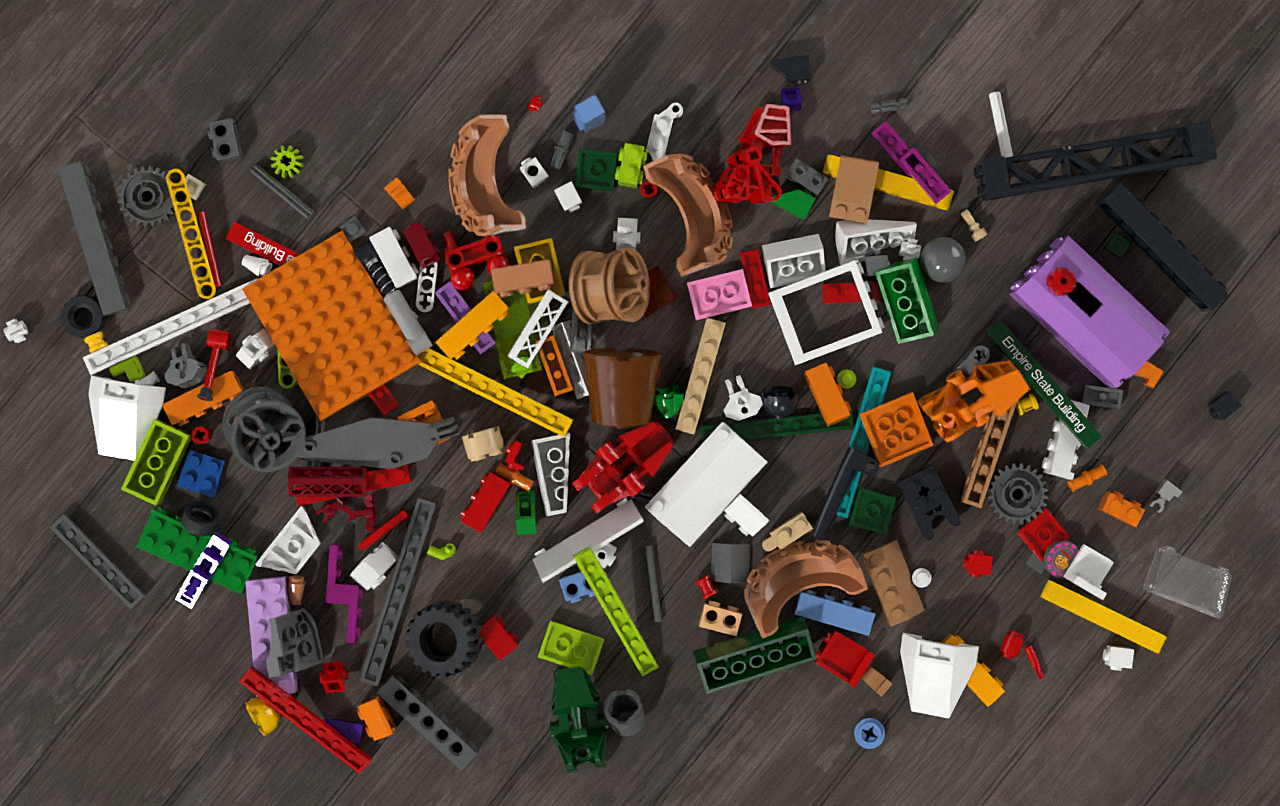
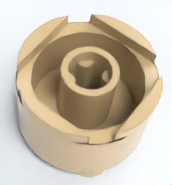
[462,426,505,462]

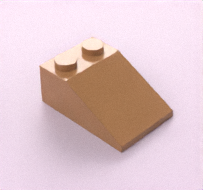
[829,155,879,224]

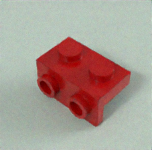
[505,440,525,472]

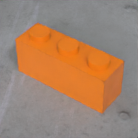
[535,335,574,396]
[804,363,851,426]

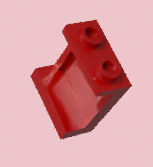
[814,629,875,688]

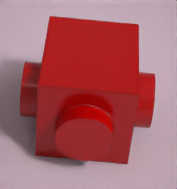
[962,550,993,578]

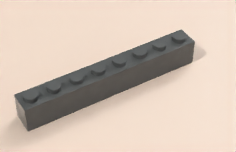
[58,161,130,316]

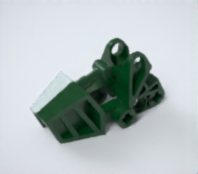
[550,666,609,774]

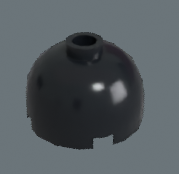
[761,386,799,419]

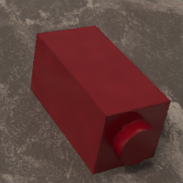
[403,222,440,269]

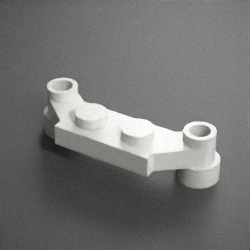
[646,103,683,161]

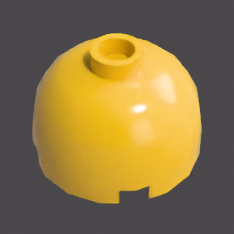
[245,697,280,736]

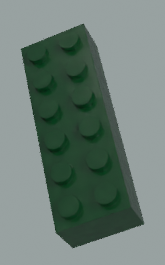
[693,616,817,694]

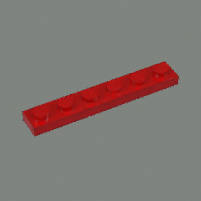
[294,464,412,506]

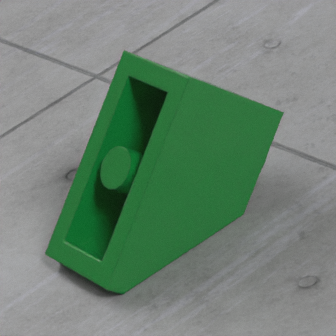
[771,189,816,220]
[515,490,537,535]

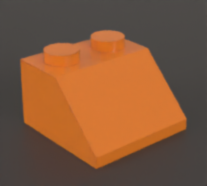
[357,695,397,741]

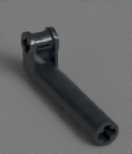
[810,446,879,540]

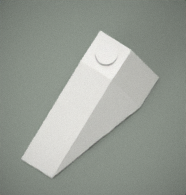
[835,219,917,265]

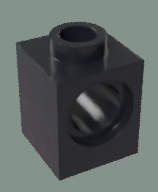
[1207,391,1242,420]

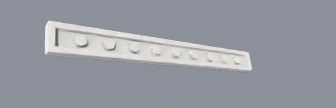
[83,278,259,375]

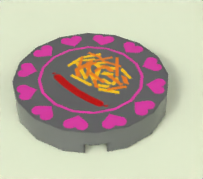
[1044,540,1079,578]

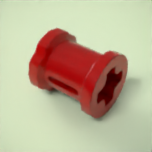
[191,426,212,444]
[694,574,718,599]

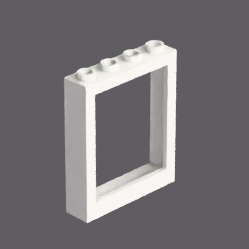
[768,260,885,365]

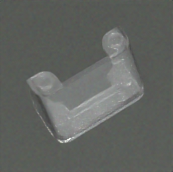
[1142,545,1232,620]

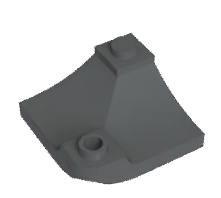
[266,608,324,678]

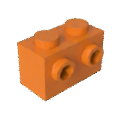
[1097,491,1145,527]

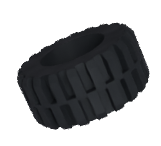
[405,600,483,678]

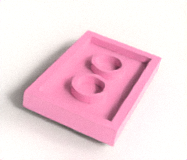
[687,269,752,320]

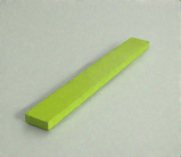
[573,546,659,677]

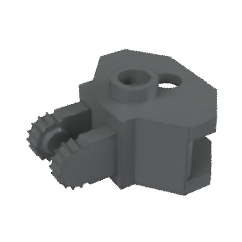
[165,342,208,389]

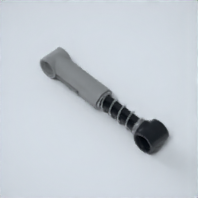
[354,241,433,356]

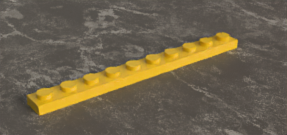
[417,348,574,437]

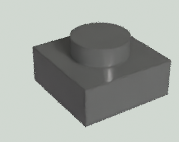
[340,216,367,243]

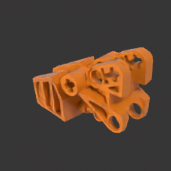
[918,360,1030,442]

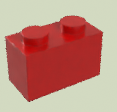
[480,615,519,661]

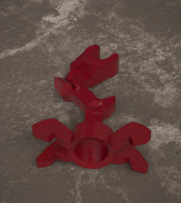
[316,494,377,533]

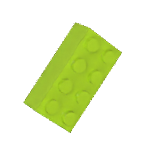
[121,419,192,506]

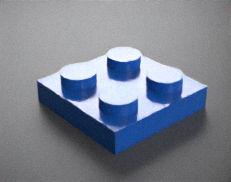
[177,449,226,498]

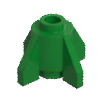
[654,384,684,418]

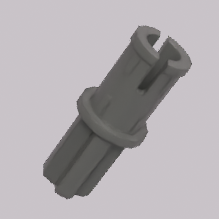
[550,131,574,169]

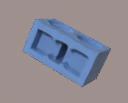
[559,571,595,603]

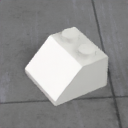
[724,493,769,536]

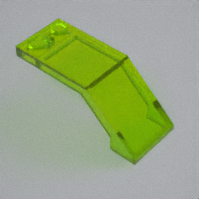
[483,281,542,379]

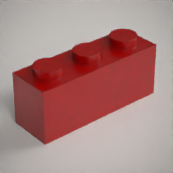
[460,471,511,533]

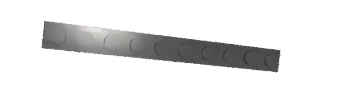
[360,497,437,686]

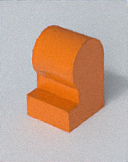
[384,177,415,210]
[1134,361,1164,388]

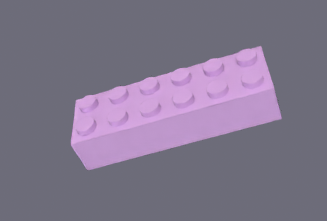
[245,576,298,697]

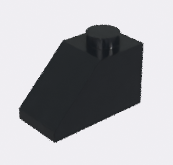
[769,55,812,85]

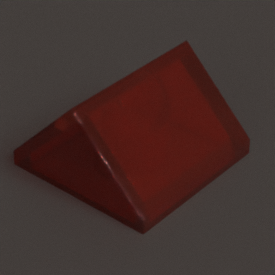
[644,266,678,318]

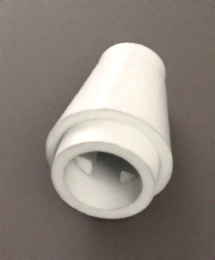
[242,255,272,277]

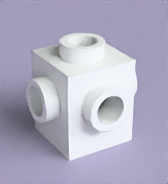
[594,543,617,568]

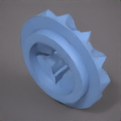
[854,718,885,749]

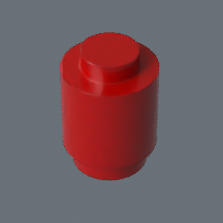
[1000,630,1024,660]

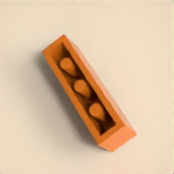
[162,371,244,427]

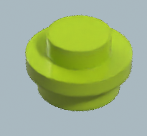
[837,370,856,389]

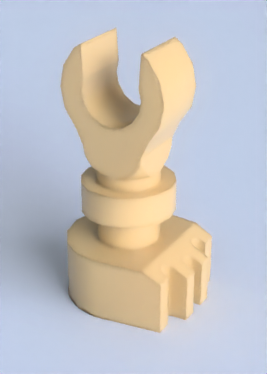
[961,209,988,243]

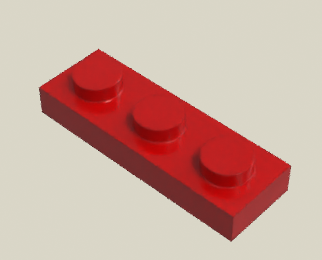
[822,282,881,303]

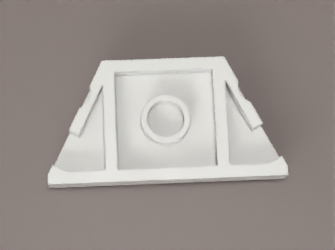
[255,506,321,574]

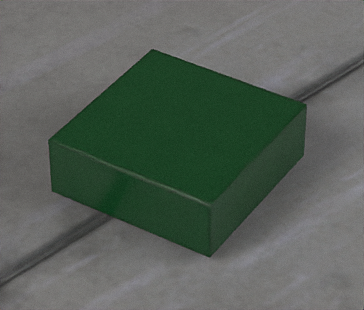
[1104,232,1132,259]

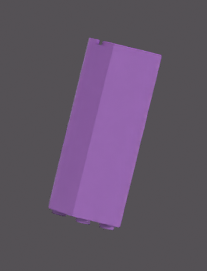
[1009,236,1170,388]

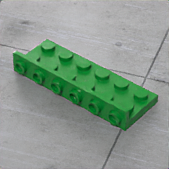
[136,507,260,594]

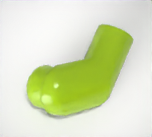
[427,543,456,560]

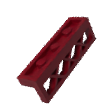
[287,467,367,497]

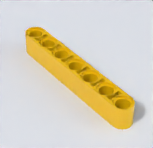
[822,155,954,210]
[166,169,216,299]
[1040,580,1167,654]

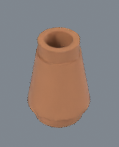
[286,575,306,605]

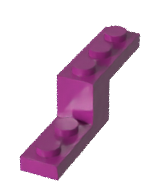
[871,121,951,204]
[326,544,363,643]

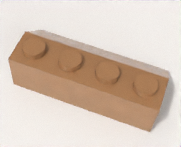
[861,539,924,626]

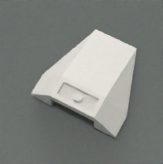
[88,375,166,460]
[900,633,979,718]

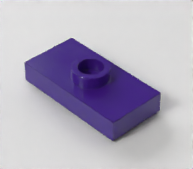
[325,718,364,744]

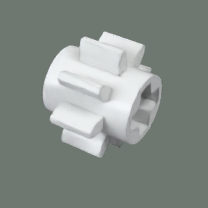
[899,238,921,260]
[4,319,28,343]

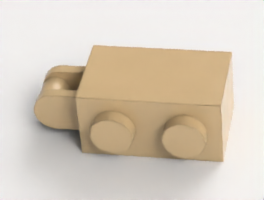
[762,511,813,551]

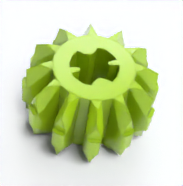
[271,145,304,178]

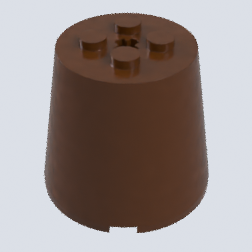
[584,348,661,429]

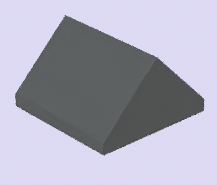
[711,543,750,583]

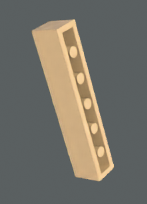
[675,318,726,434]

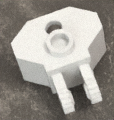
[613,218,640,250]
[236,328,275,369]
[723,375,763,421]

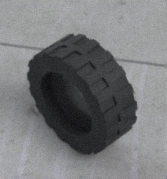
[60,295,106,338]

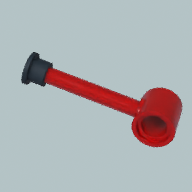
[197,328,231,401]

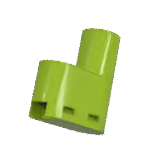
[109,355,146,383]

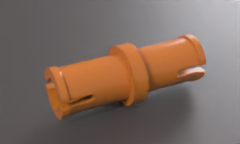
[495,463,534,492]
[1067,464,1107,492]

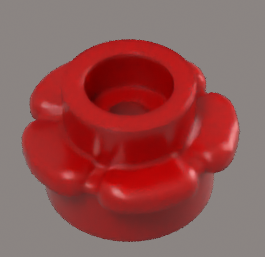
[527,95,543,113]

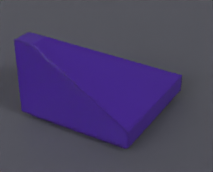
[781,88,802,111]

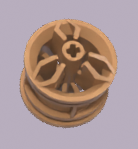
[569,248,650,325]

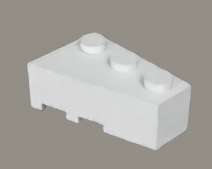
[350,542,399,590]

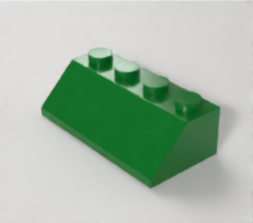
[875,257,939,344]

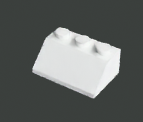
[762,234,826,288]

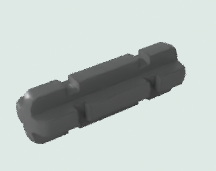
[870,98,908,114]

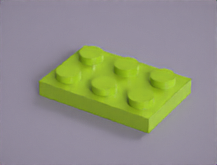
[538,620,605,675]

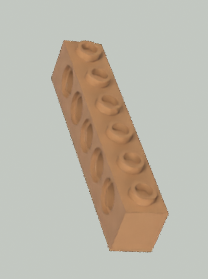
[960,402,1017,508]

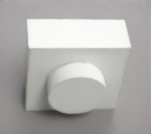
[180,174,206,200]

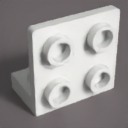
[1064,545,1113,600]

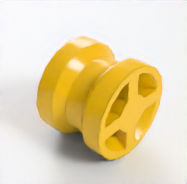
[84,332,108,354]

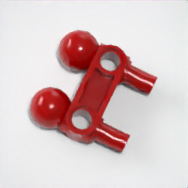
[442,231,511,290]

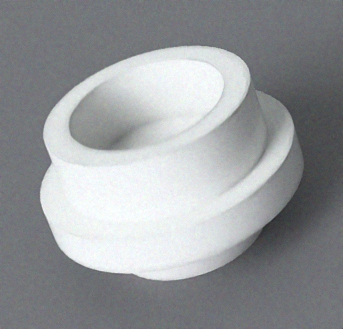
[912,568,931,587]

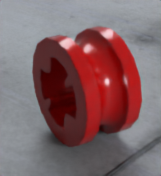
[640,181,657,198]

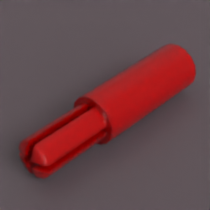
[1024,644,1045,679]

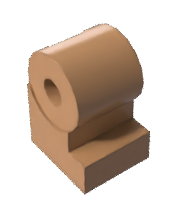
[861,666,892,697]

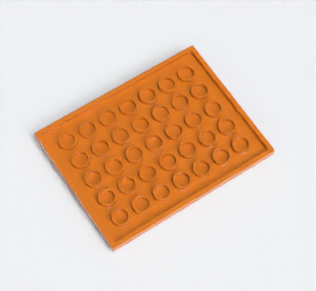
[242,231,421,421]

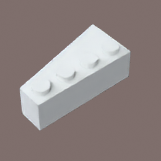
[1042,400,1090,480]
[531,433,570,516]

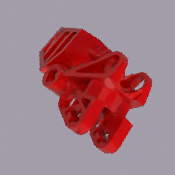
[713,104,791,204]
[572,422,674,514]

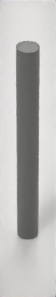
[644,545,662,622]

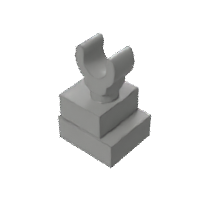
[1149,479,1182,513]

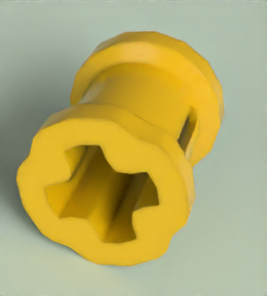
[1016,393,1039,415]

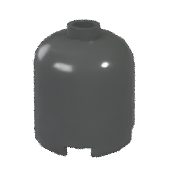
[604,689,645,737]

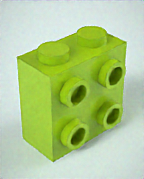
[615,143,647,188]

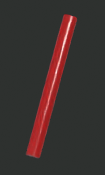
[197,211,222,288]

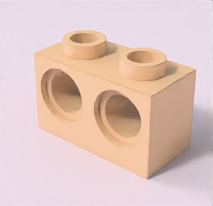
[699,601,742,636]

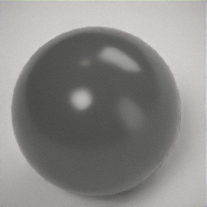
[920,237,966,283]

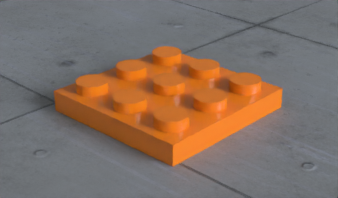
[859,392,933,467]

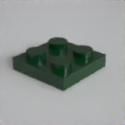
[575,149,617,192]
[848,487,896,535]

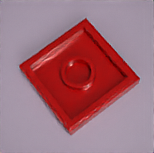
[1016,508,1070,562]

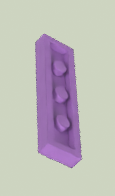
[435,281,496,354]

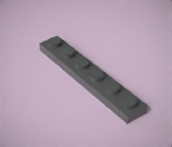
[50,514,146,609]

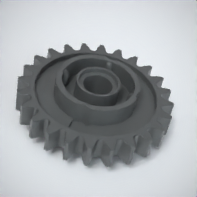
[117,166,180,228]
[986,463,1048,525]

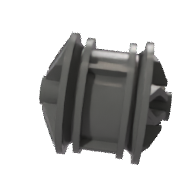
[222,387,305,472]

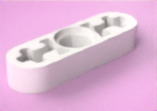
[416,262,438,312]

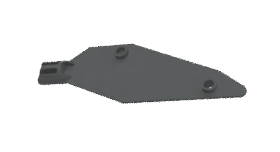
[297,416,460,469]

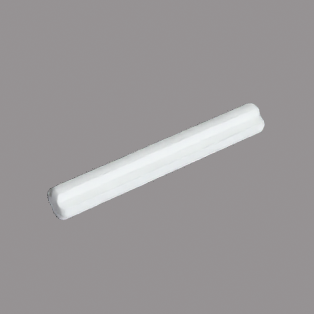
[989,92,1013,157]

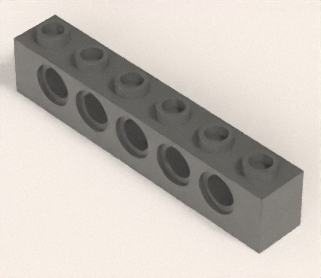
[377,673,478,771]

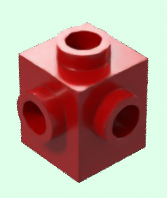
[1046,267,1076,296]
[319,661,348,693]

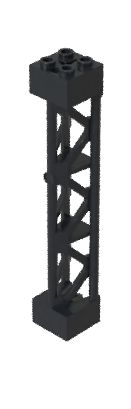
[973,120,1217,202]

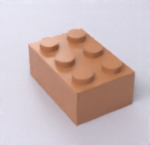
[491,260,555,298]

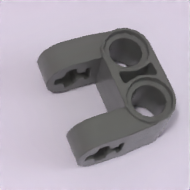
[952,346,990,378]

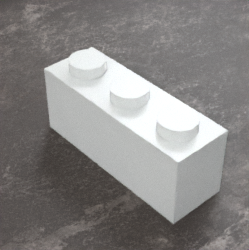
[369,227,419,289]

